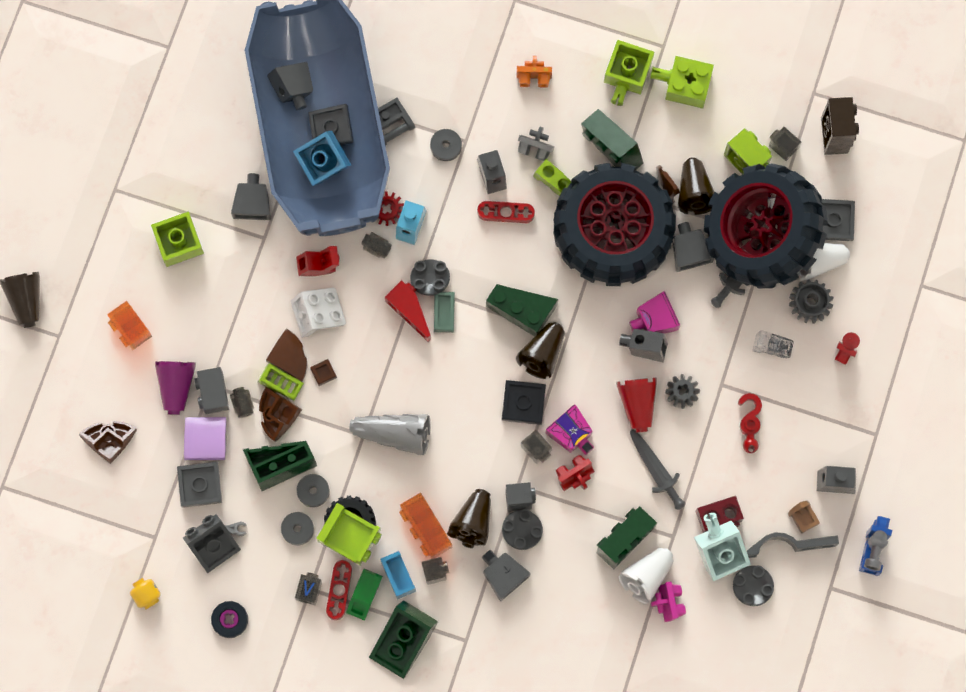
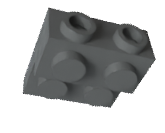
[183,514,241,573]

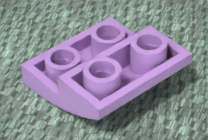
[184,417,227,460]

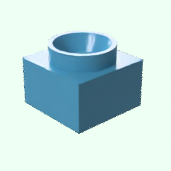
[293,131,351,186]

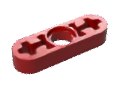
[477,201,535,223]
[326,560,352,620]

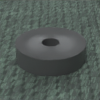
[430,129,462,161]
[297,474,330,507]
[281,512,314,546]

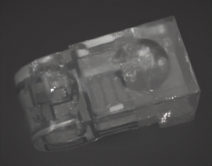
[753,330,794,358]

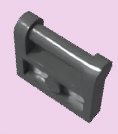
[378,98,416,146]

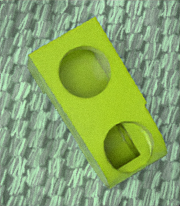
[533,159,571,196]

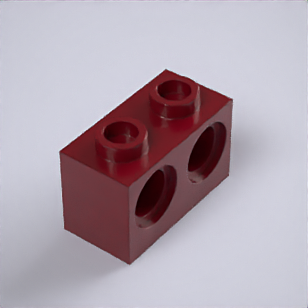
[695,496,744,533]

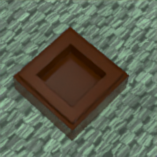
[310,359,337,386]

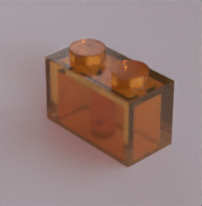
[107,301,152,350]

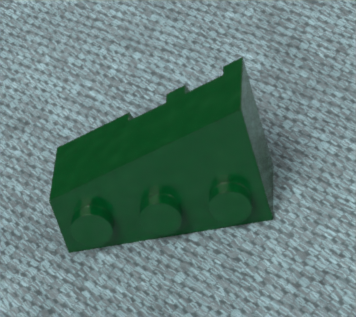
[486,284,558,337]
[243,441,317,491]
[596,506,657,569]

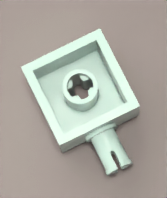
[694,513,751,581]

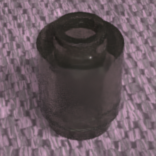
[361,232,392,259]
[230,387,254,418]

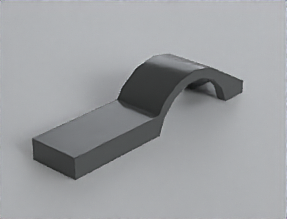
[747,532,839,558]

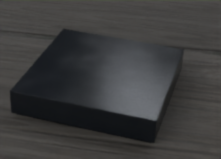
[502,380,546,425]

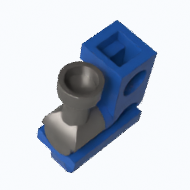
[859,516,892,576]

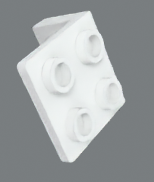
[290,288,346,338]

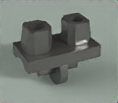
[518,127,555,161]

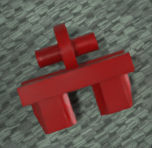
[835,332,860,365]
[556,455,595,491]

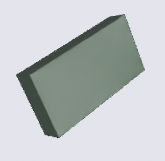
[434,292,455,333]

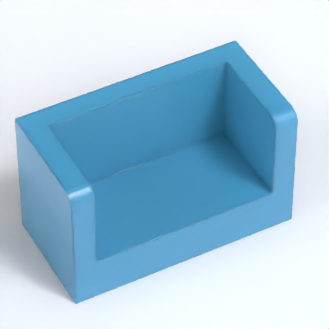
[380,551,416,600]

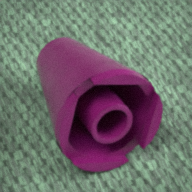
[155,361,196,415]

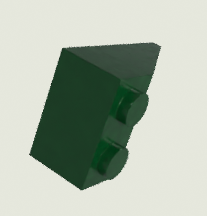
[369,600,438,679]

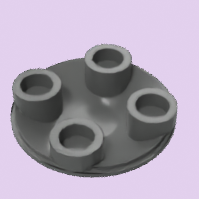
[410,259,450,296]
[502,509,543,550]
[733,565,774,606]

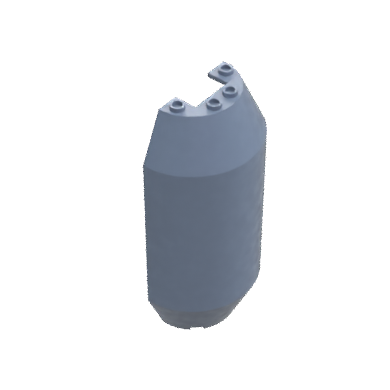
[245,0,390,236]

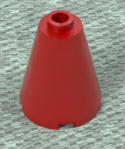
[616,377,657,433]

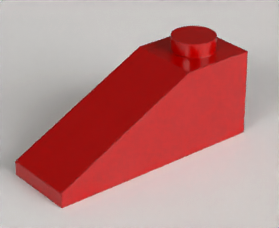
[385,280,431,342]

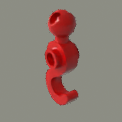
[738,393,762,453]

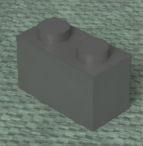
[194,367,229,414]
[505,482,536,512]

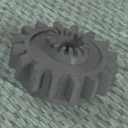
[789,279,834,324]

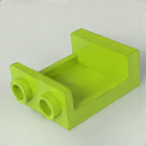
[316,503,382,566]

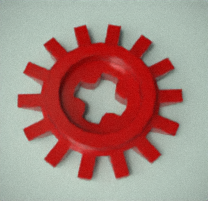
[378,191,404,226]

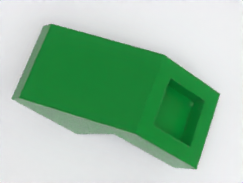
[346,569,383,621]

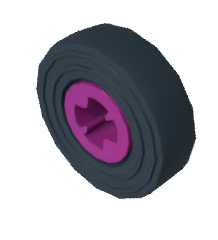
[211,601,248,638]

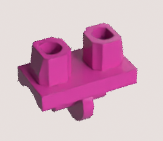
[651,582,686,622]

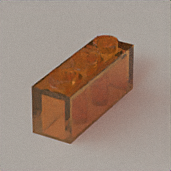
[399,492,453,560]

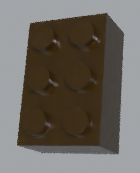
[821,97,859,155]

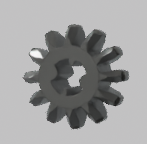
[665,374,700,409]

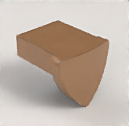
[787,501,820,534]

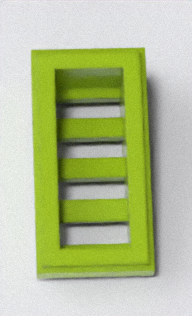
[257,363,304,401]

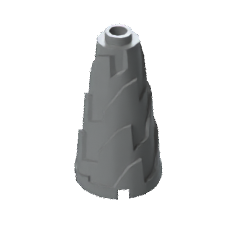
[349,414,431,455]

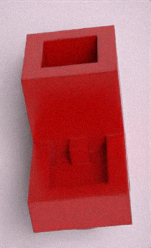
[296,246,340,276]

